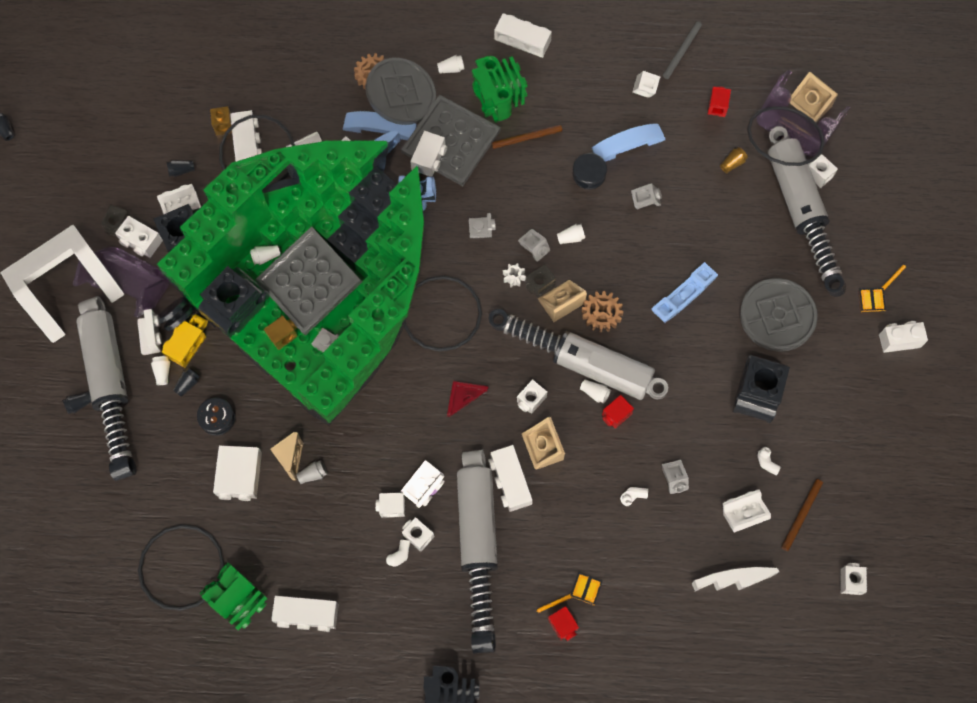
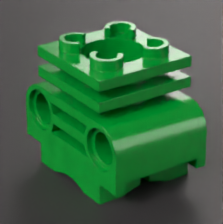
[472,56,527,123]
[199,562,268,630]

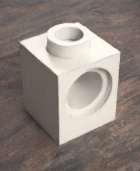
[633,71,660,98]
[808,154,838,188]
[517,380,547,414]
[376,493,405,517]
[402,517,434,551]
[841,563,867,595]

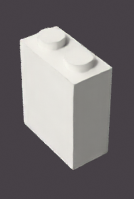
[213,446,262,501]

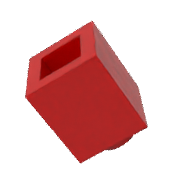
[708,86,731,117]
[602,395,634,429]
[548,606,579,641]

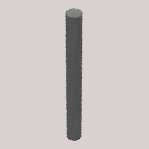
[663,21,702,79]

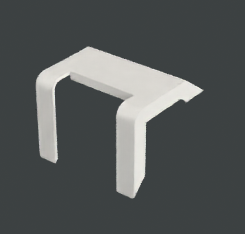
[0,225,124,343]

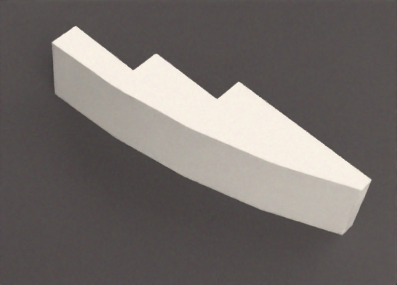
[692,567,779,591]

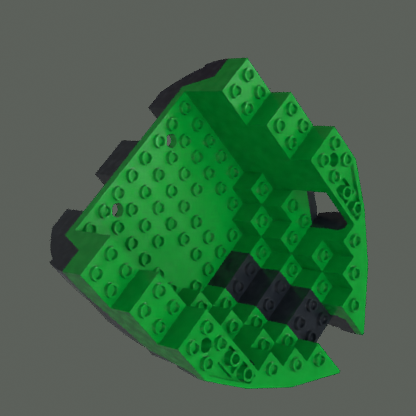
[157,141,424,426]

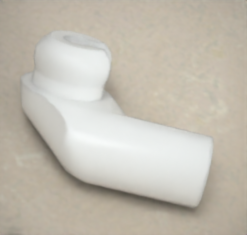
[757,447,781,475]

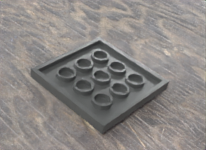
[401,95,501,186]
[255,227,363,335]

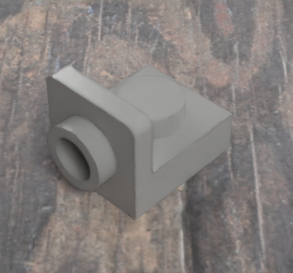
[631,183,662,209]
[469,213,495,238]
[518,229,550,261]
[312,328,340,352]
[662,460,689,494]

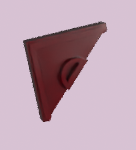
[447,381,488,417]

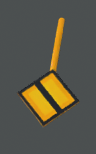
[859,265,906,312]
[537,572,603,612]

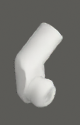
[620,487,648,506]
[386,540,410,566]

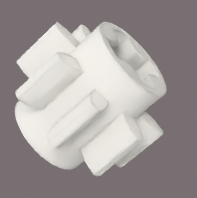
[503,263,526,288]

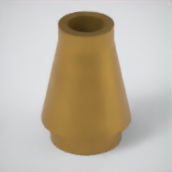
[720,147,748,173]

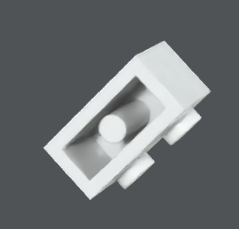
[410,131,447,177]
[115,216,163,258]
[879,321,928,353]

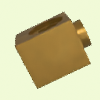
[210,107,232,135]
[264,316,298,350]

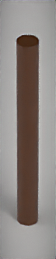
[492,124,562,149]
[781,479,823,551]

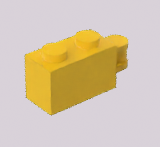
[162,314,208,368]

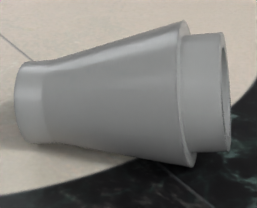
[296,460,328,484]

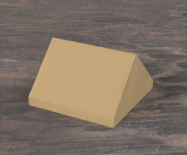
[787,72,838,122]
[538,280,587,322]
[522,417,565,469]
[271,432,303,481]

